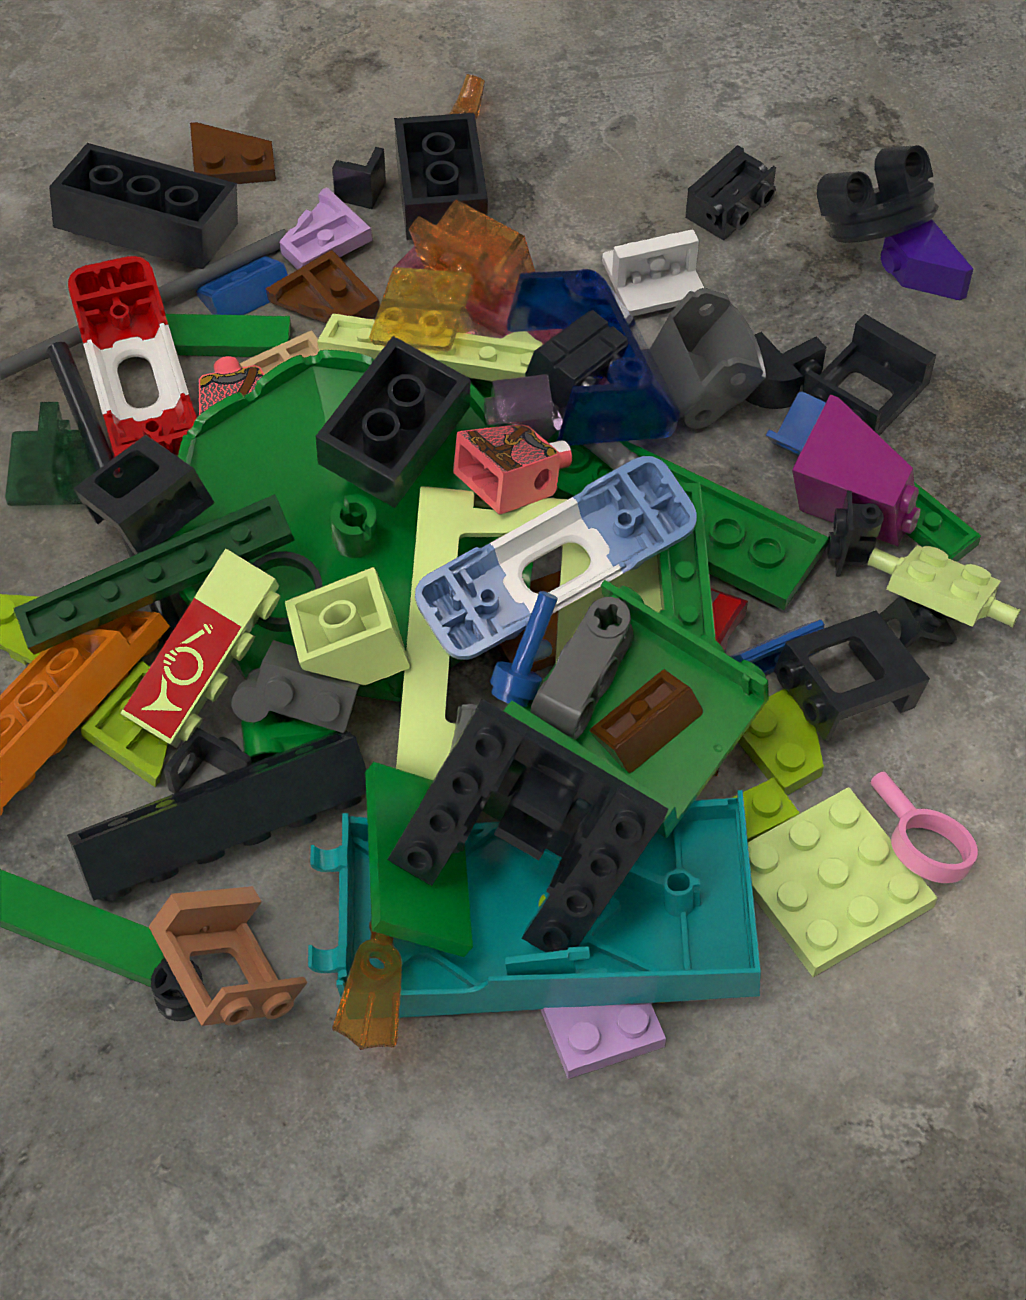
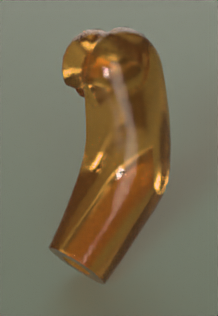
[449,74,485,119]

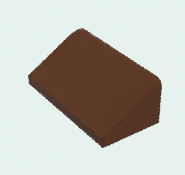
[589,669,703,773]

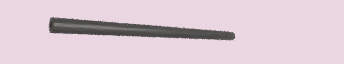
[0,229,287,381]

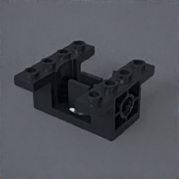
[387,699,668,952]

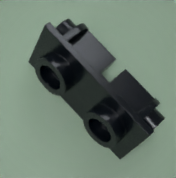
[827,490,884,577]

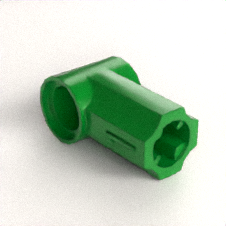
[241,711,336,763]

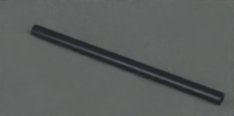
[47,342,180,644]

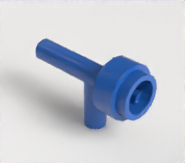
[490,591,558,707]

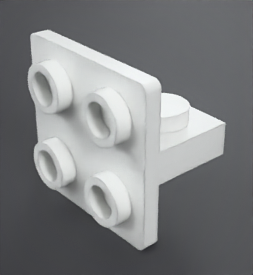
[602,229,704,317]

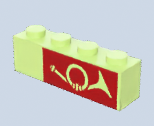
[120,549,280,748]

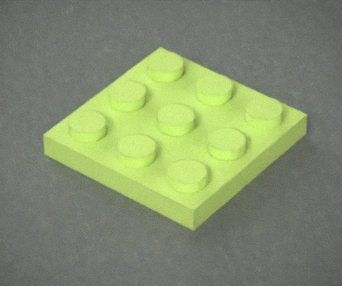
[748,787,937,977]

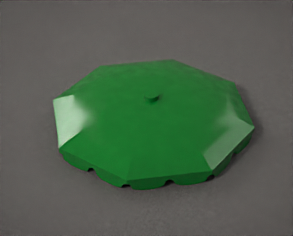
[161,350,534,702]

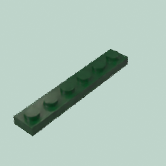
[13,494,295,655]

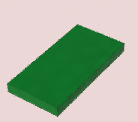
[365,761,473,957]

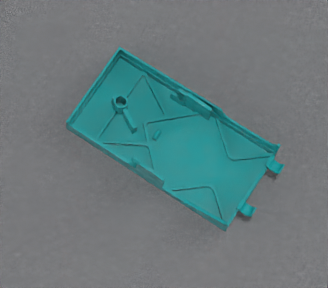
[308,790,761,1021]

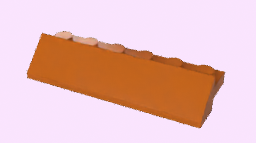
[0,610,170,816]

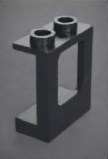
[802,314,936,436]
[73,435,215,555]
[774,610,930,741]

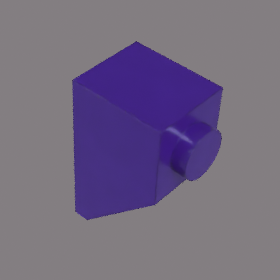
[880,219,974,301]

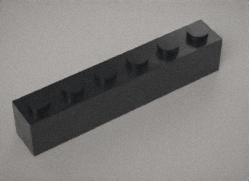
[67,730,367,901]

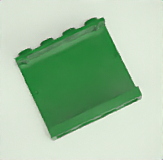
[504,580,769,839]

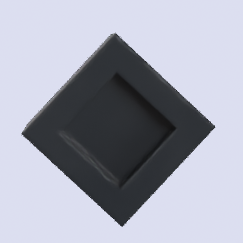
[332,147,386,209]

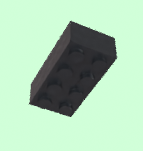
[49,143,238,269]

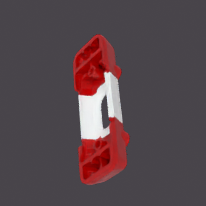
[68,256,196,472]

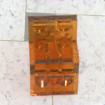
[409,200,537,309]

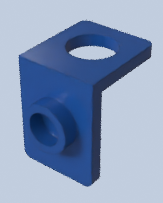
[766,392,826,456]

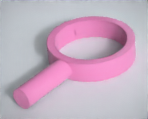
[870,772,978,883]

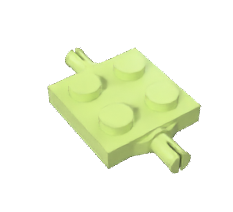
[868,545,1021,628]

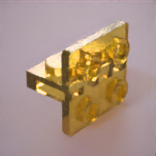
[369,267,478,352]

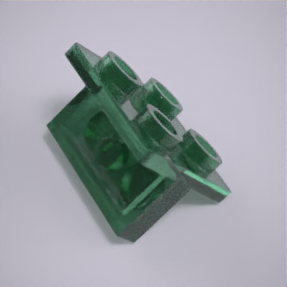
[5,402,95,506]

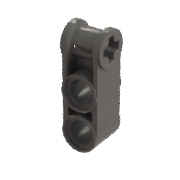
[530,597,634,739]

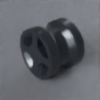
[151,960,204,1021]

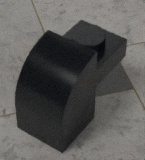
[745,332,827,409]

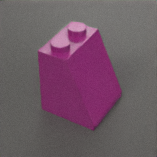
[792,395,920,547]

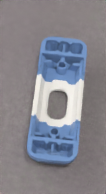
[415,456,697,660]

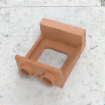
[149,886,307,1026]

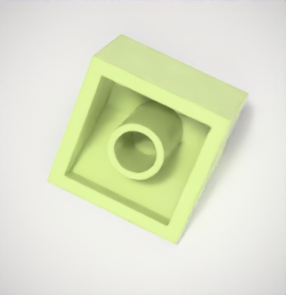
[285,567,411,685]

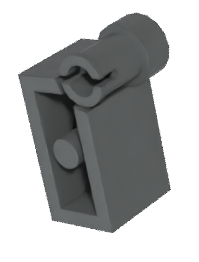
[231,640,361,733]

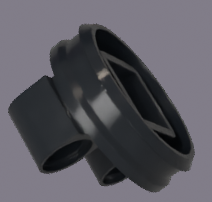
[817,145,939,243]

